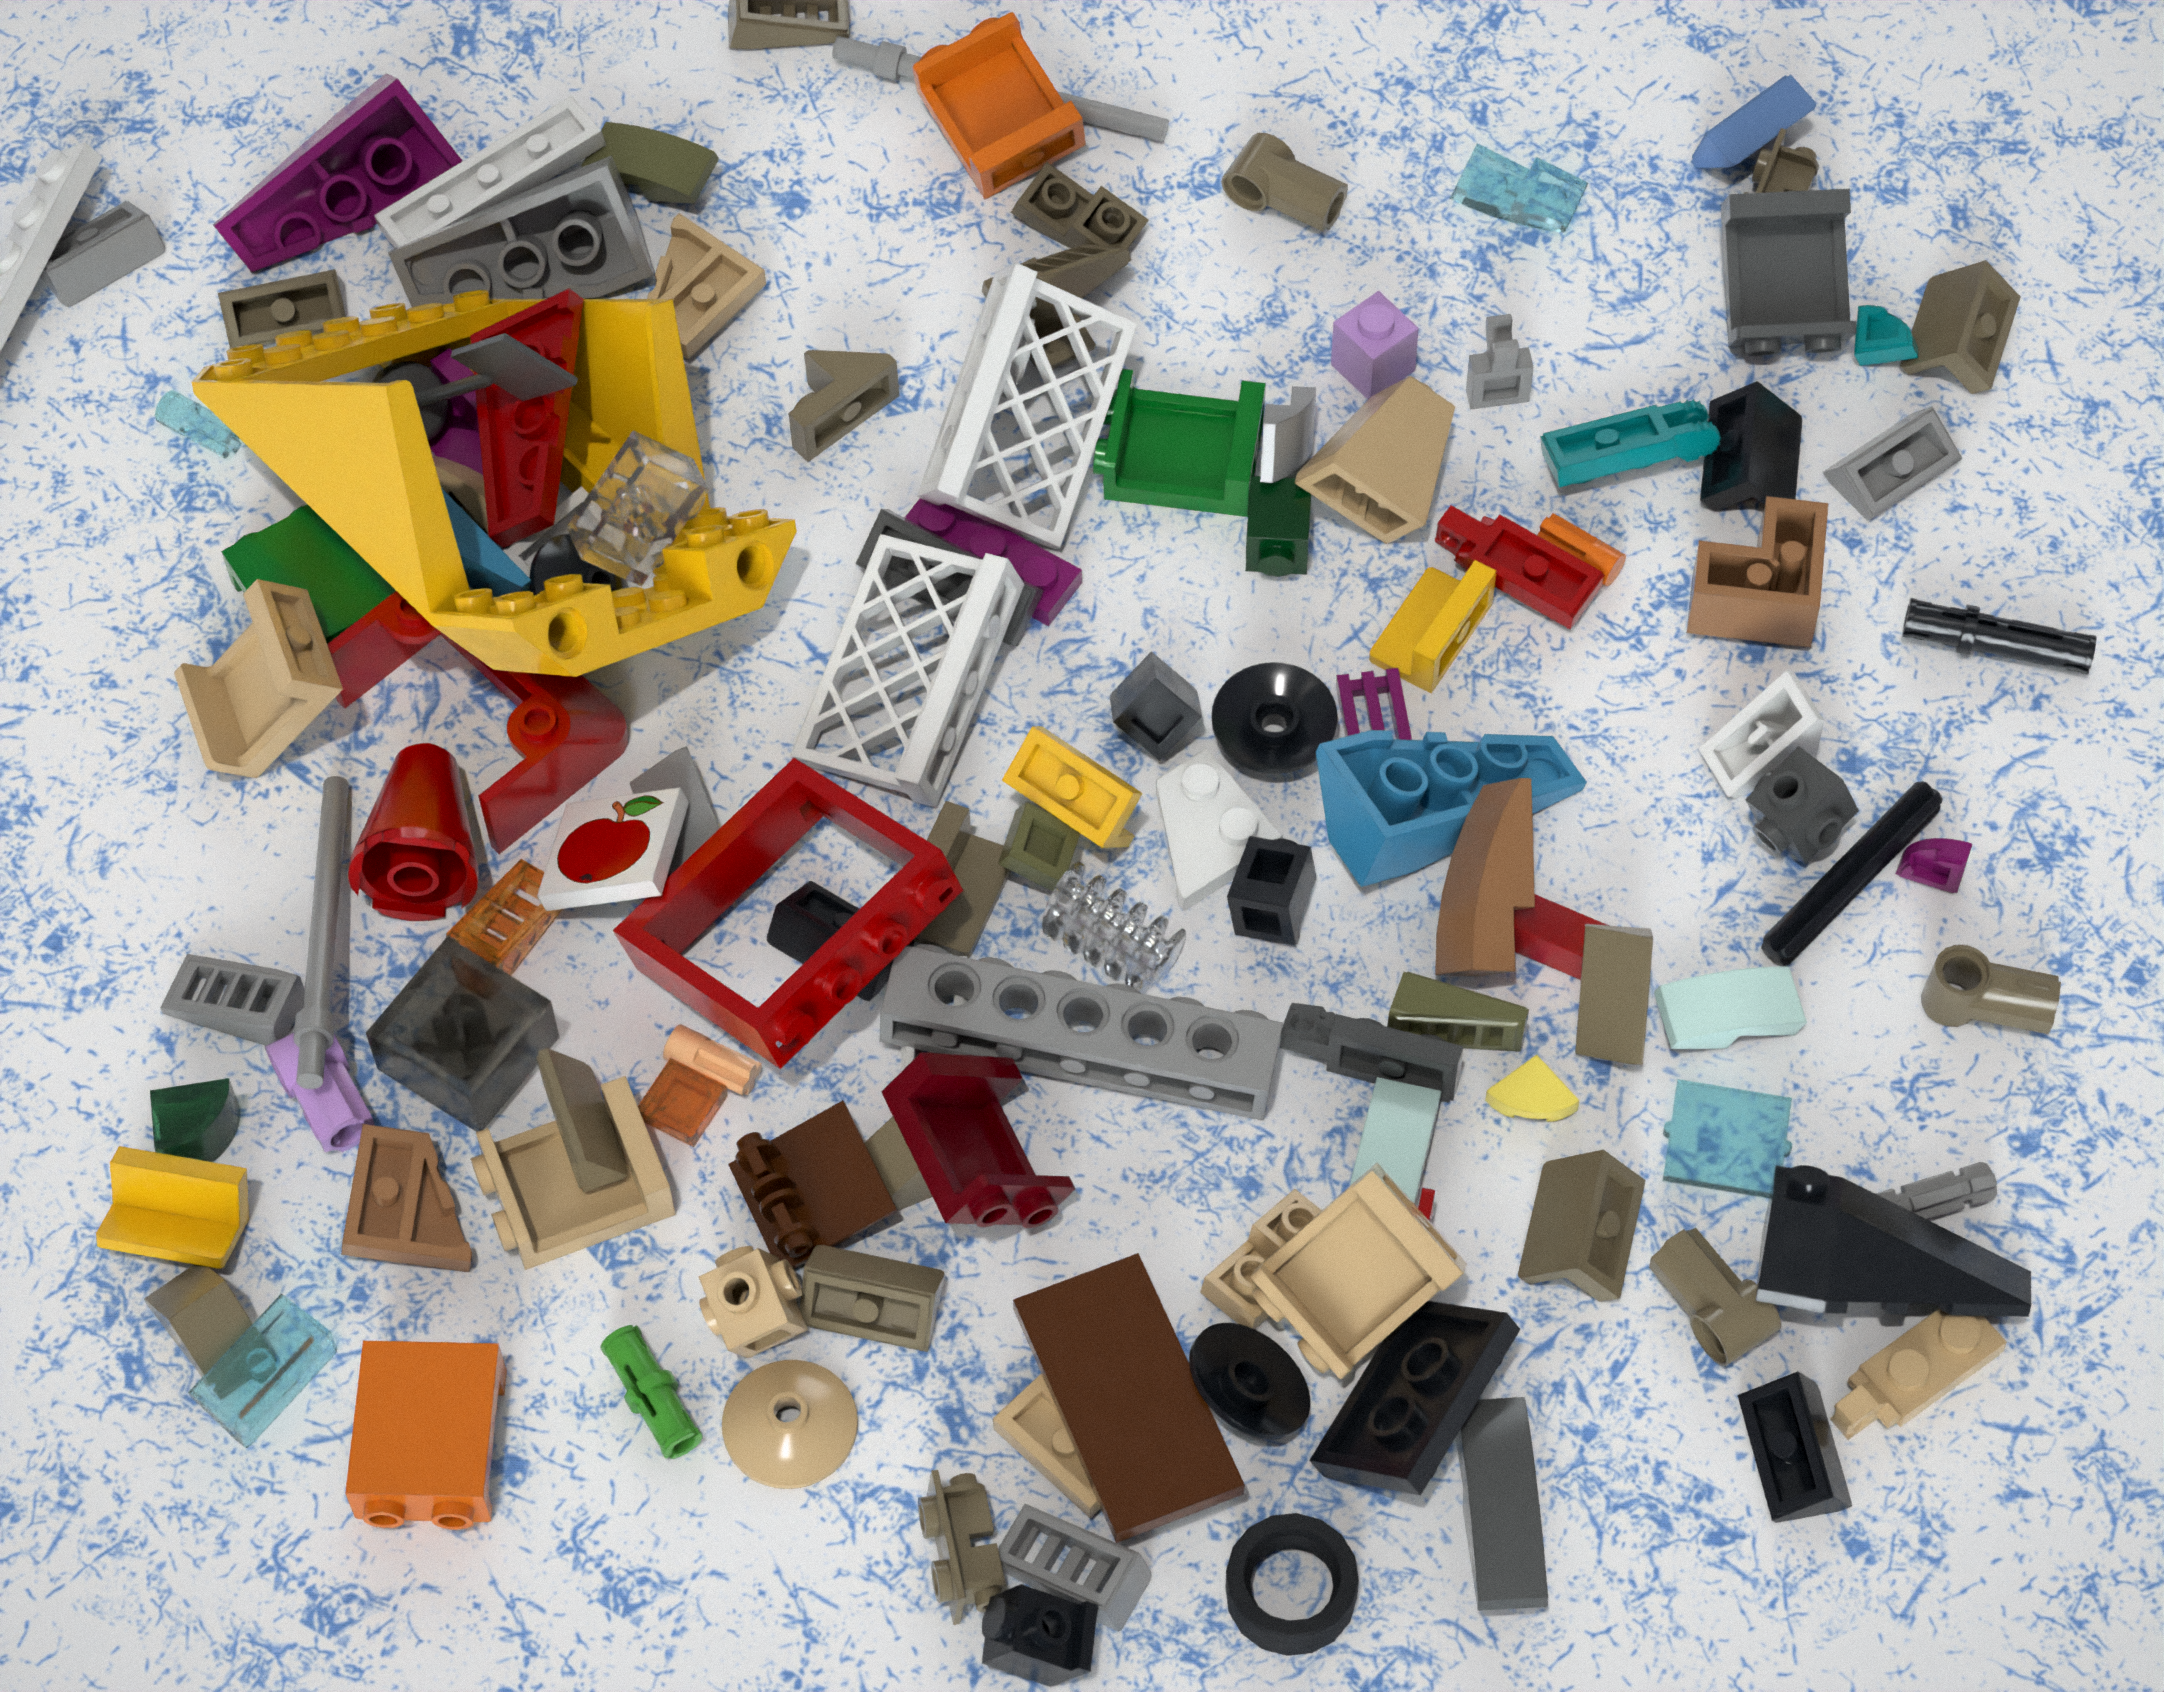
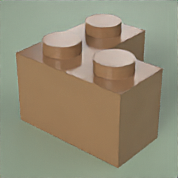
[1686,496,1829,647]

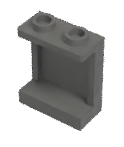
[1721,189,1857,356]

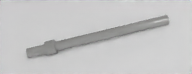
[832,36,1169,142]
[293,776,349,1089]

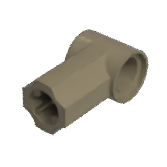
[1221,133,1348,231]
[1921,945,2061,1034]
[1649,1228,1781,1367]

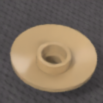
[722,1360,858,1489]

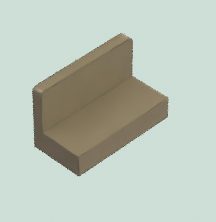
[1900,260,2021,394]
[913,801,1011,958]
[1518,1149,1646,1302]

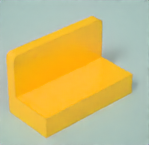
[1369,560,1497,694]
[1002,726,1143,848]
[96,1146,249,1269]

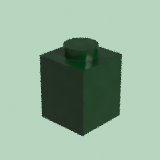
[1245,476,1311,577]

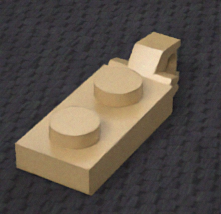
[1830,1308,2007,1440]

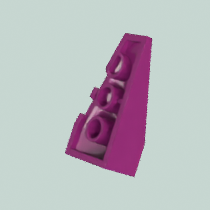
[213,73,463,272]

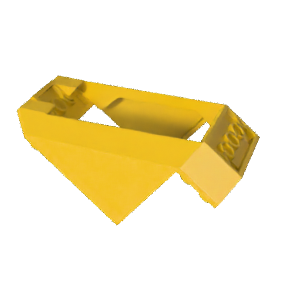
[191,290,797,677]

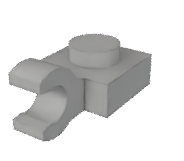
[1466,314,1533,410]

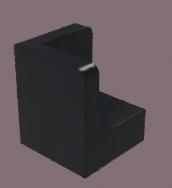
[1110,651,1202,761]

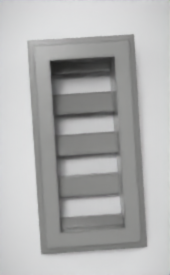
[160,954,305,1046]
[998,1504,1151,1631]

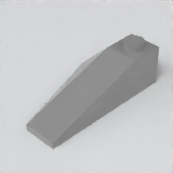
[388,155,654,307]

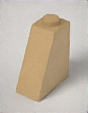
[1295,375,1456,544]

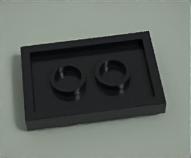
[1309,1301,1521,1495]

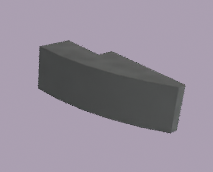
[1456,1397,1548,1611]

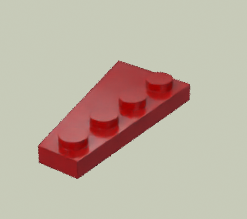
[470,288,584,548]

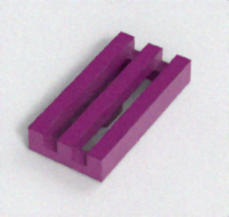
[1336,668,1412,740]

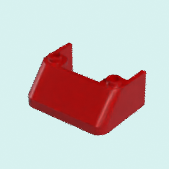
[327,588,628,854]

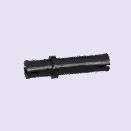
[1902,598,2097,675]

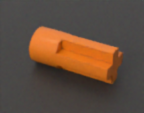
[1537,513,1626,586]

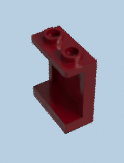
[881,1052,1075,1228]

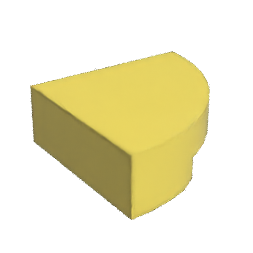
[1485,1055,1579,1122]

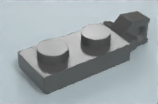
[1280,1003,1463,1103]

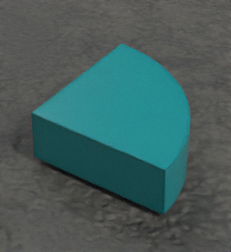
[1854,305,1918,366]

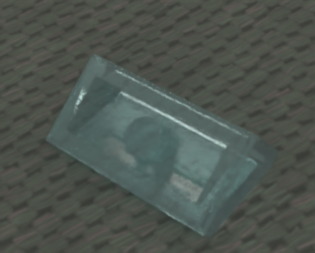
[188,1294,337,1448]

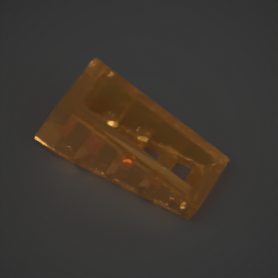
[444,859,563,993]

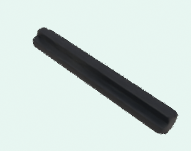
[1761,781,1943,966]

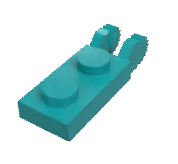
[1540,399,1721,488]

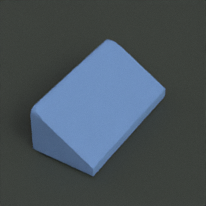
[1691,74,1816,168]

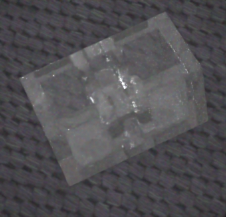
[566,430,709,587]

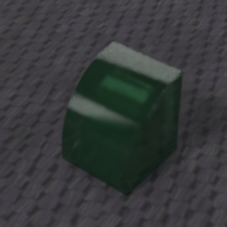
[150,1078,240,1162]

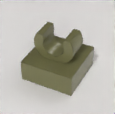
[998,802,1080,892]

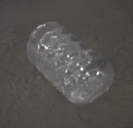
[1042,861,1186,994]

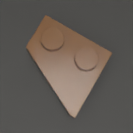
[341,1124,472,1272]

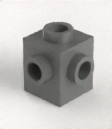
[1745,746,1859,864]

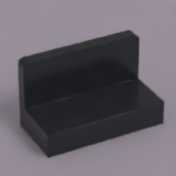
[1700,381,1802,512]

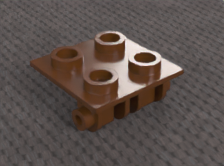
[728,1100,898,1269]

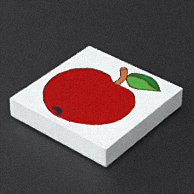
[537,787,689,911]

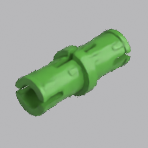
[600,1325,703,1459]

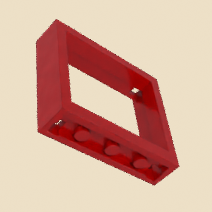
[612,758,963,1069]

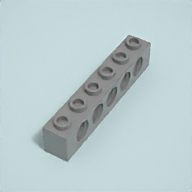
[879,944,1283,1120]

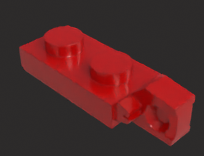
[1435,505,1605,630]

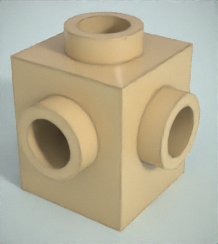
[699,1246,808,1358]

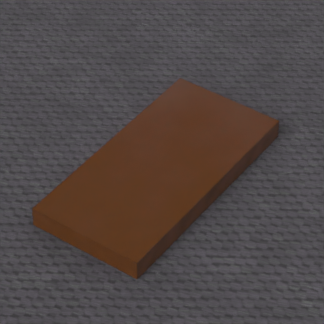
[1013,1253,1245,1543]

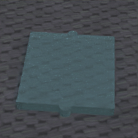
[1662,1079,1792,1198]

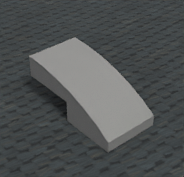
[1260,386,1316,483]

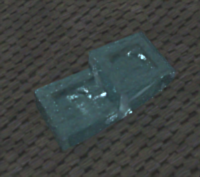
[1450,143,1588,232]

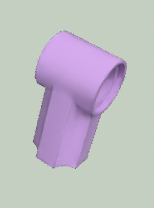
[265,1032,375,1152]

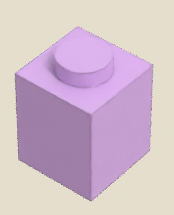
[1331,291,1419,399]

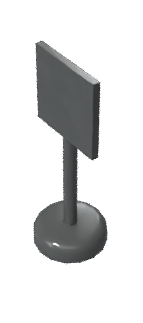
[372,333,578,441]

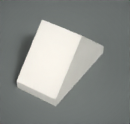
[1698,670,1825,799]

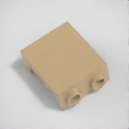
[174,579,343,778]
[470,1076,676,1270]
[1250,1163,1467,1379]

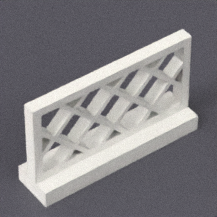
[917,263,1138,550]
[790,534,1025,808]

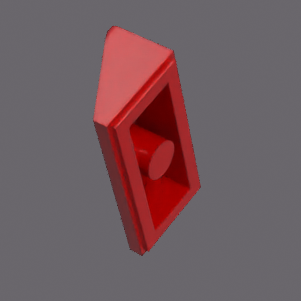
[1514,894,1610,980]

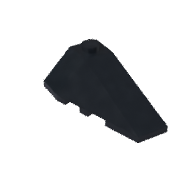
[1756,1165,2031,1317]

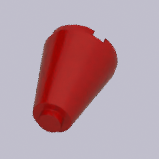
[348,743,479,921]

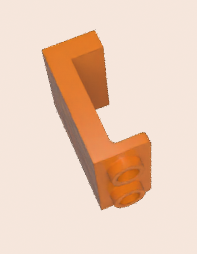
[912,12,1086,199]
[345,1340,507,1530]

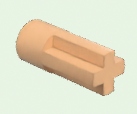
[663,1024,762,1096]

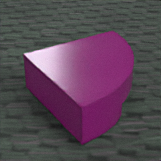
[1895,838,1972,894]

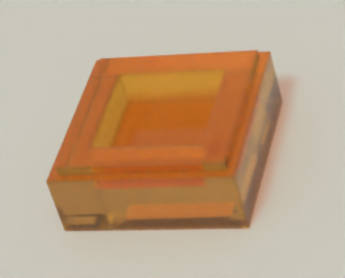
[638,1058,728,1147]

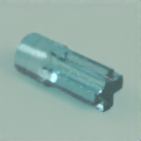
[155,390,242,459]

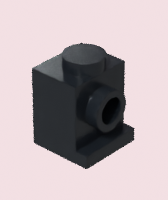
[1227,836,1316,945]
[982,1584,1098,1687]

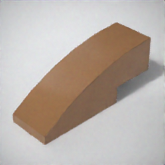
[1435,778,1535,977]

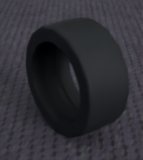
[1225,1513,1359,1656]

